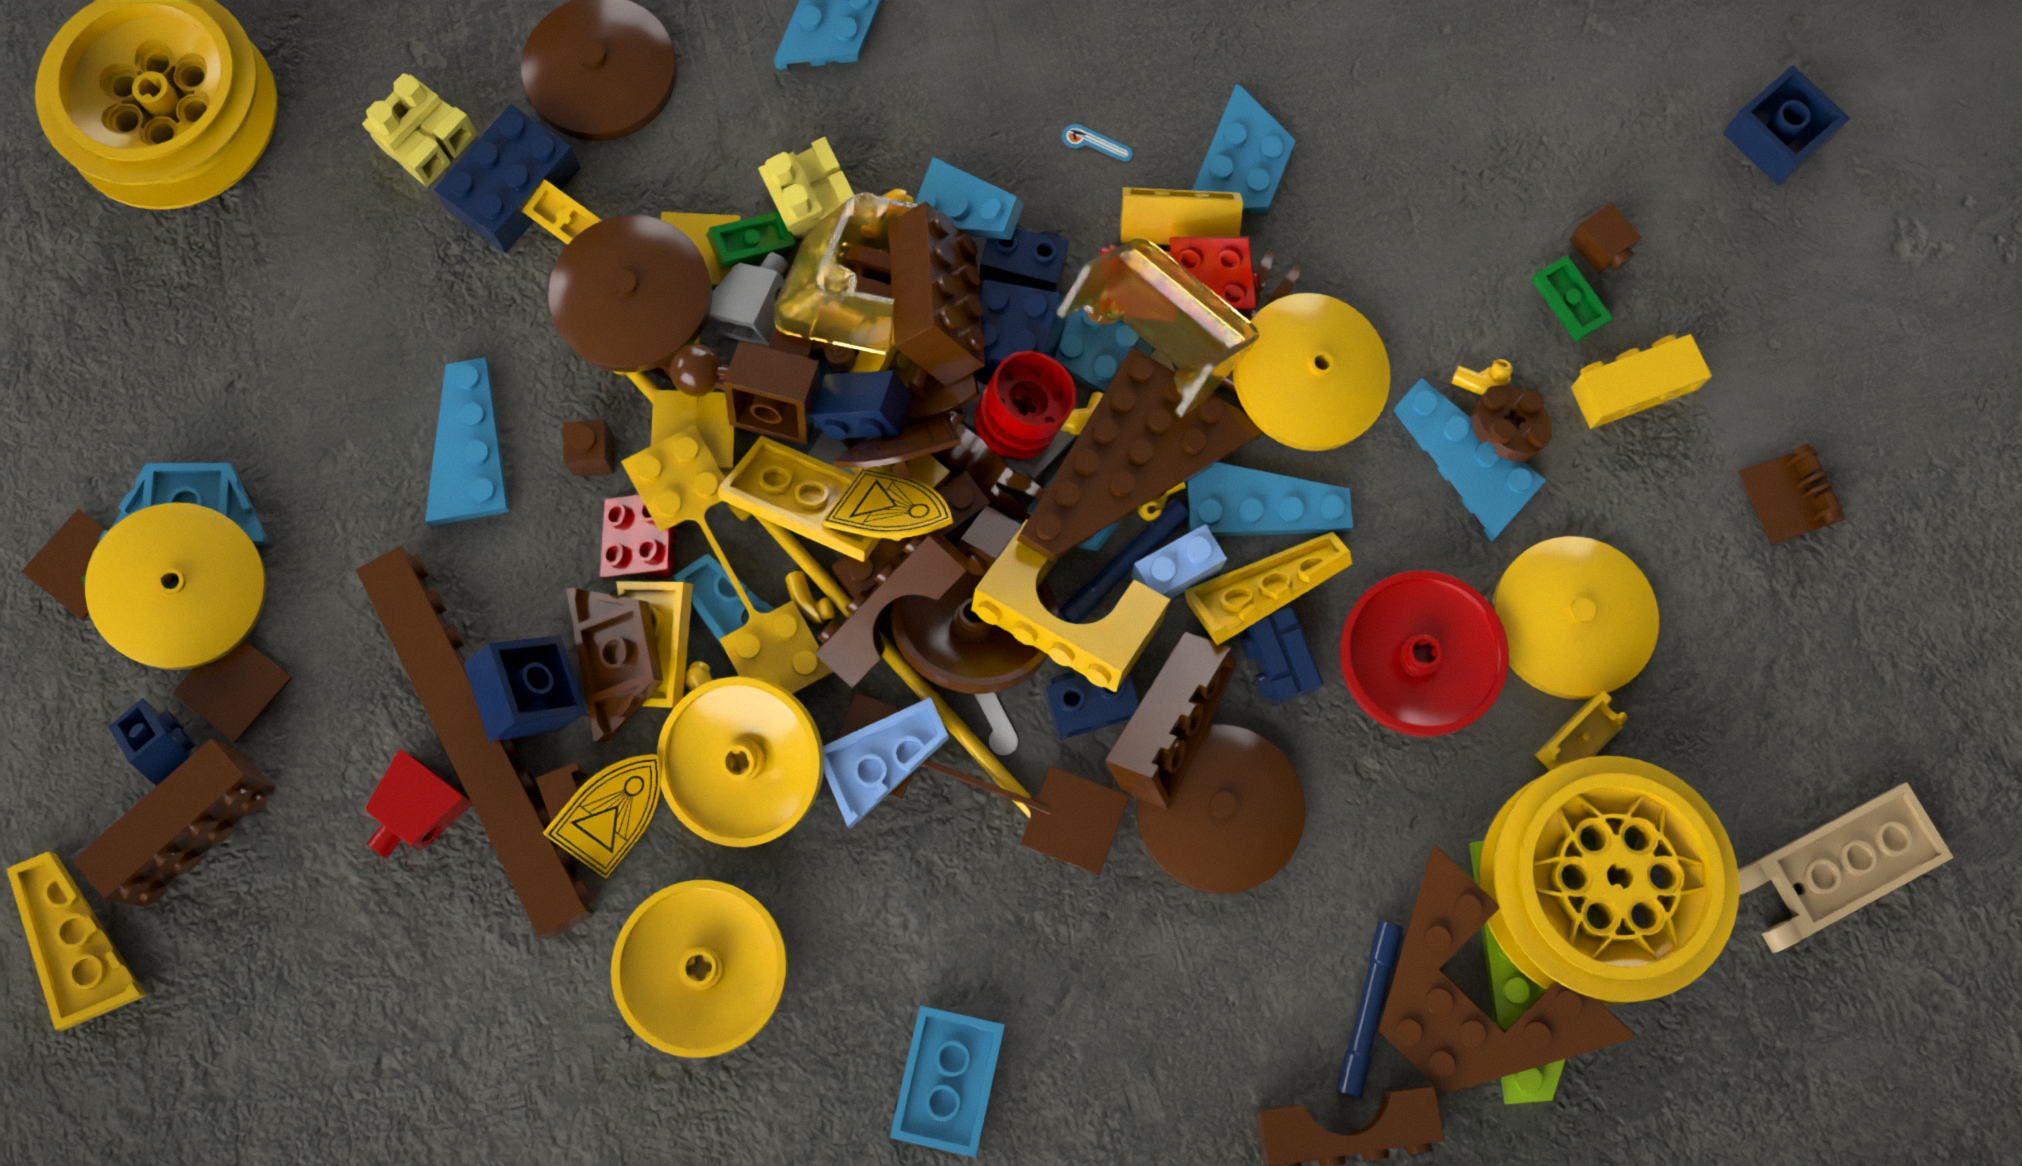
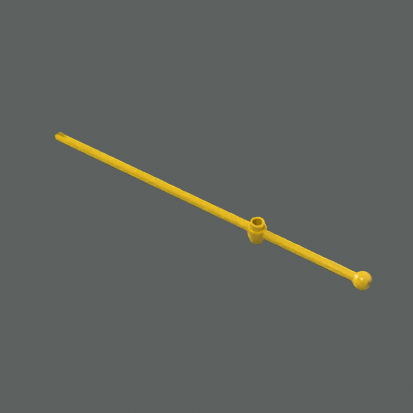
[613,371,1031,818]

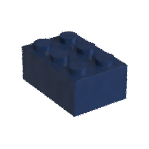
[434,104,581,253]

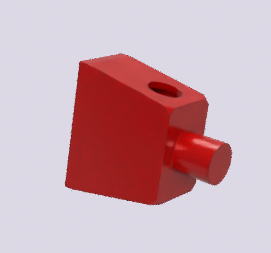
[365,749,472,859]

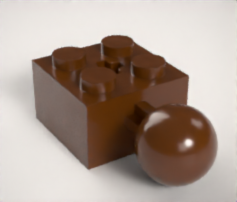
[670,341,821,445]

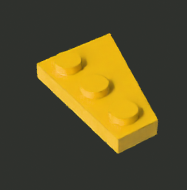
[616,581,693,708]

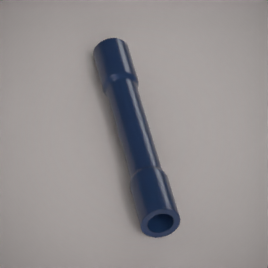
[1058,499,1189,624]
[1336,921,1403,1098]

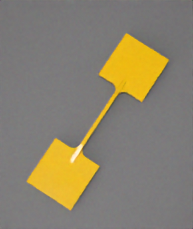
[651,212,741,469]
[621,424,833,694]

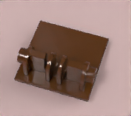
[1738,444,1846,545]

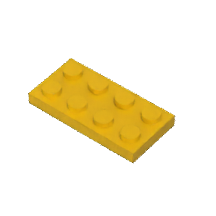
[718,435,882,562]

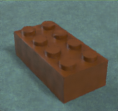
[888,201,985,386]
[72,739,275,907]

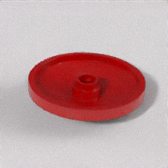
[1339,571,1509,737]

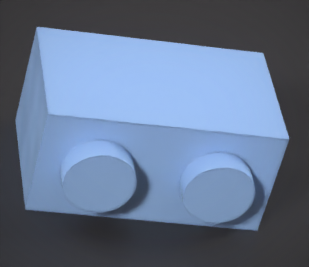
[1131,524,1227,599]

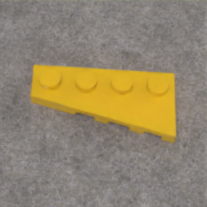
[1184,531,1353,646]
[6,852,147,1031]

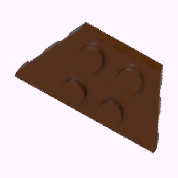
[566,588,664,743]

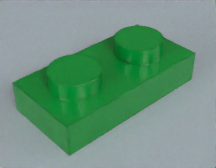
[706,211,796,269]
[1531,255,1613,343]

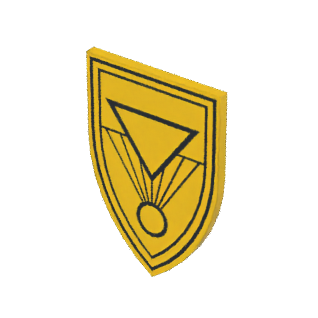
[822,467,953,541]
[543,754,661,879]

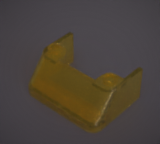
[774,192,919,356]
[1056,238,1259,417]

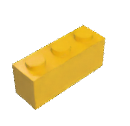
[1119,187,1243,250]
[1570,334,1712,429]

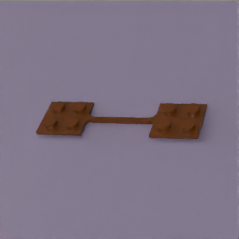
[21,509,292,743]
[837,692,1129,876]

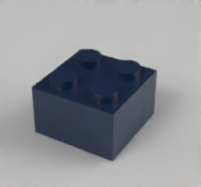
[1723,65,1850,186]
[975,280,1068,375]
[464,635,586,742]

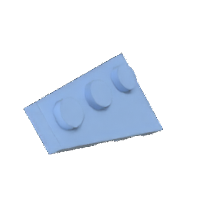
[823,697,949,829]

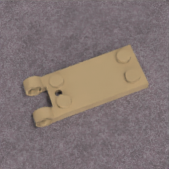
[1738,782,1954,953]

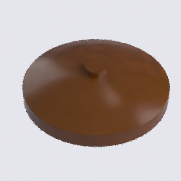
[521,0,677,141]
[548,215,712,373]
[891,543,1058,694]
[1136,725,1305,894]

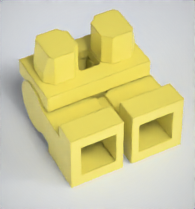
[362,73,478,187]
[758,136,861,239]

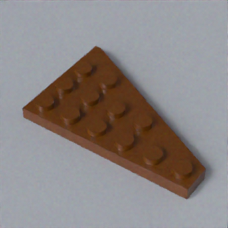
[1017,347,1263,561]

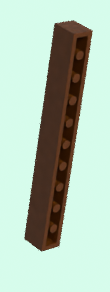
[355,546,594,940]

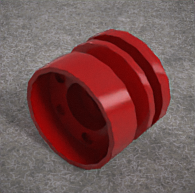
[974,351,1076,460]

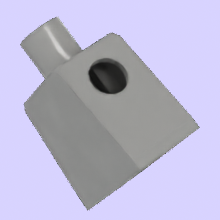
[707,253,795,347]

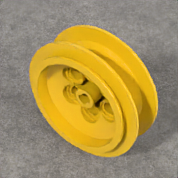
[35,0,278,210]
[1478,756,1740,1005]

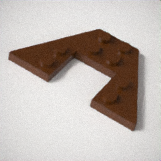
[1378,844,1635,1094]

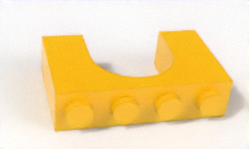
[971,519,1171,693]

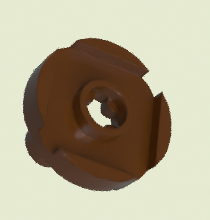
[1471,386,1552,462]

